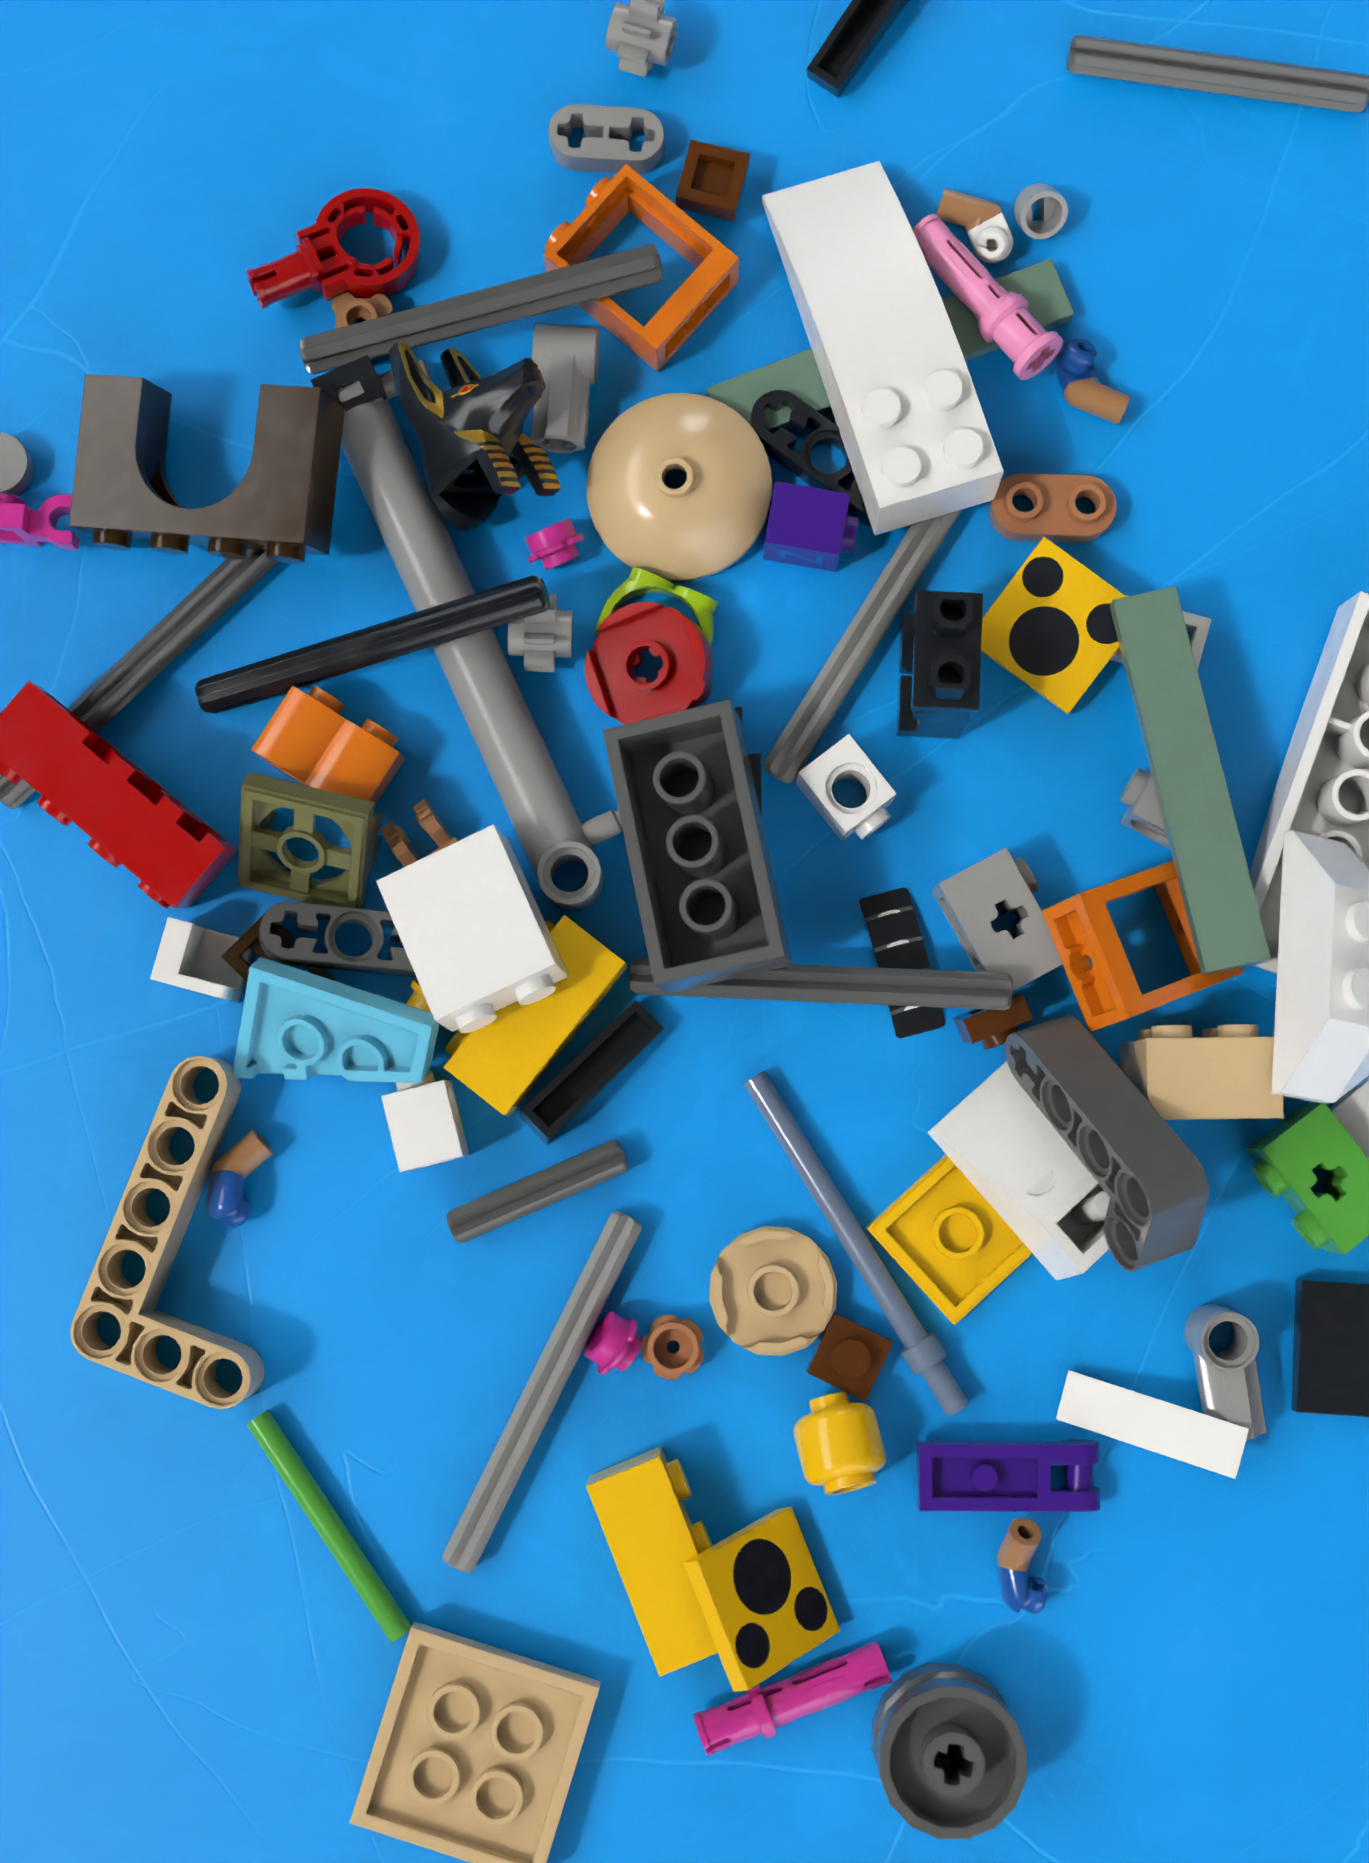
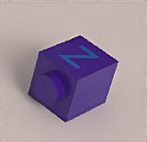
[763,481,859,572]

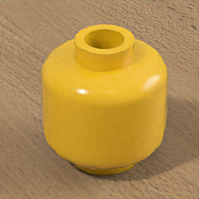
[793,1392,887,1496]

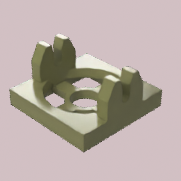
[238,772,384,909]

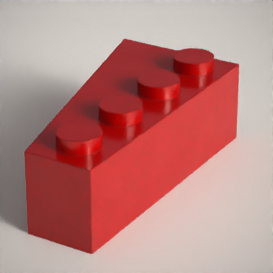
[0,681,238,909]

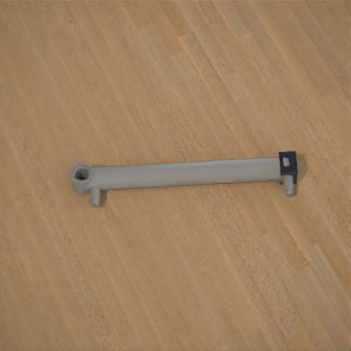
[311,355,623,911]

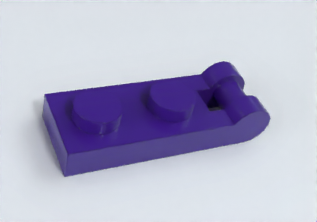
[916,1439,1100,1512]

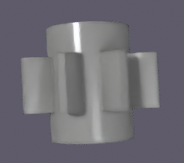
[606,0,678,78]
[508,594,573,672]

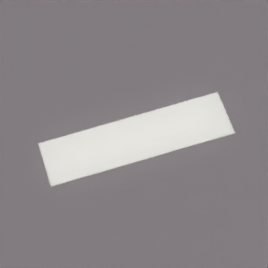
[1056,1370,1249,1479]

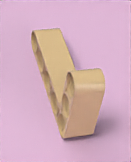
[70,1056,265,1409]

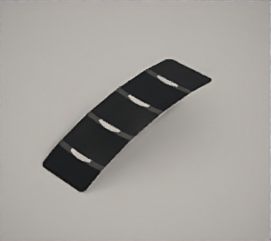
[859,887,945,1038]

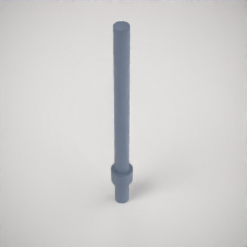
[743,1071,969,1417]

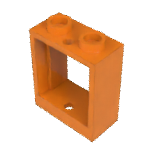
[543,164,739,372]
[1042,861,1244,1032]

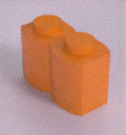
[251,685,405,807]

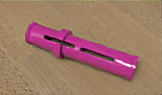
[693,1640,892,1757]

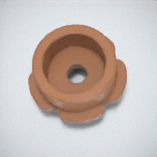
[641,1314,704,1380]

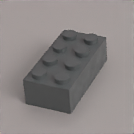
[603,699,793,993]

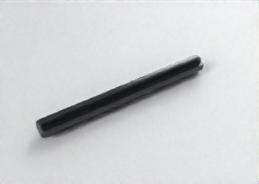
[195,575,550,714]

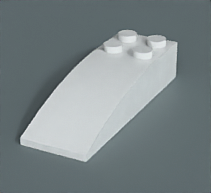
[762,161,1004,535]
[1250,591,1369,974]

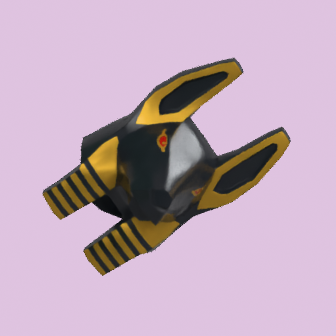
[389,342,561,531]

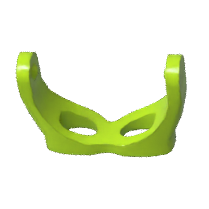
[594,567,718,648]

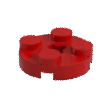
[585,601,712,725]

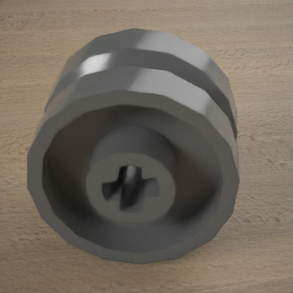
[872,1663,1027,1839]

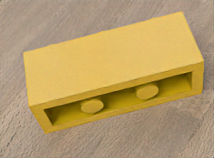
[443,915,628,1117]
[586,1447,718,1677]

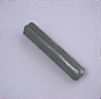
[446,1140,629,1243]

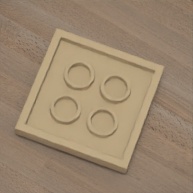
[349,1621,601,1863]

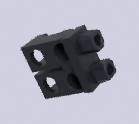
[896,590,983,739]

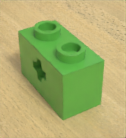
[1246,1102,1369,1255]

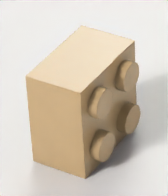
[1119,1024,1284,1120]

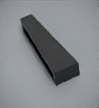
[807,0,909,98]
[519,1000,664,1145]

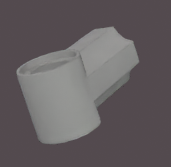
[531,323,599,454]
[1184,1303,1266,1440]

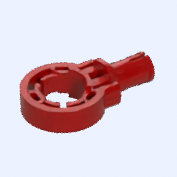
[246,188,420,309]

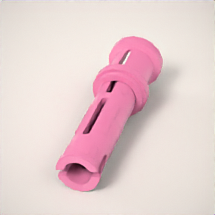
[912,214,1063,380]

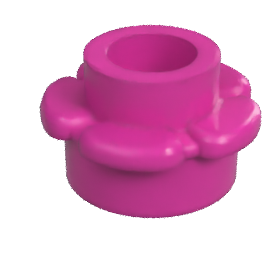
[525,518,584,570]
[584,1312,642,1375]

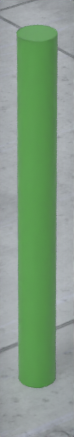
[246,1410,412,1643]

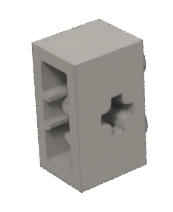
[932,847,1062,991]

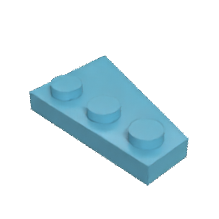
[233,957,439,1083]

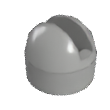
[1013,183,1068,239]

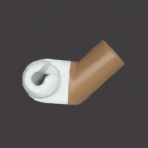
[937,188,1013,263]

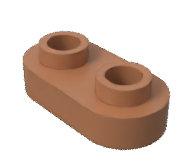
[988,473,1117,543]

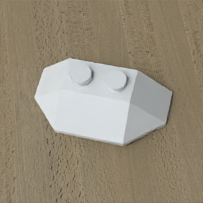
[1271,830,1369,1104]

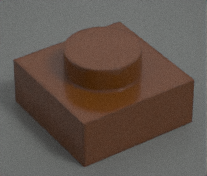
[675,140,750,222]
[953,994,1033,1050]
[806,1312,893,1402]

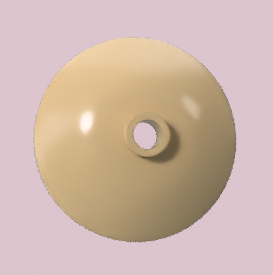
[586,393,773,582]

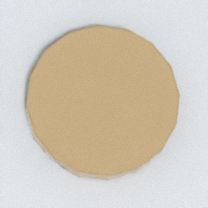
[709,1226,837,1356]

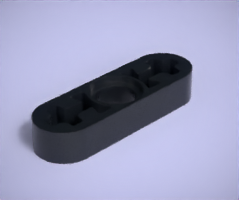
[750,390,871,527]

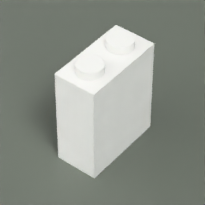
[376,824,569,1033]

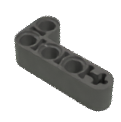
[1005,1014,1209,1273]

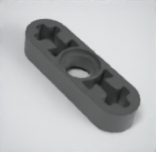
[259,901,416,977]

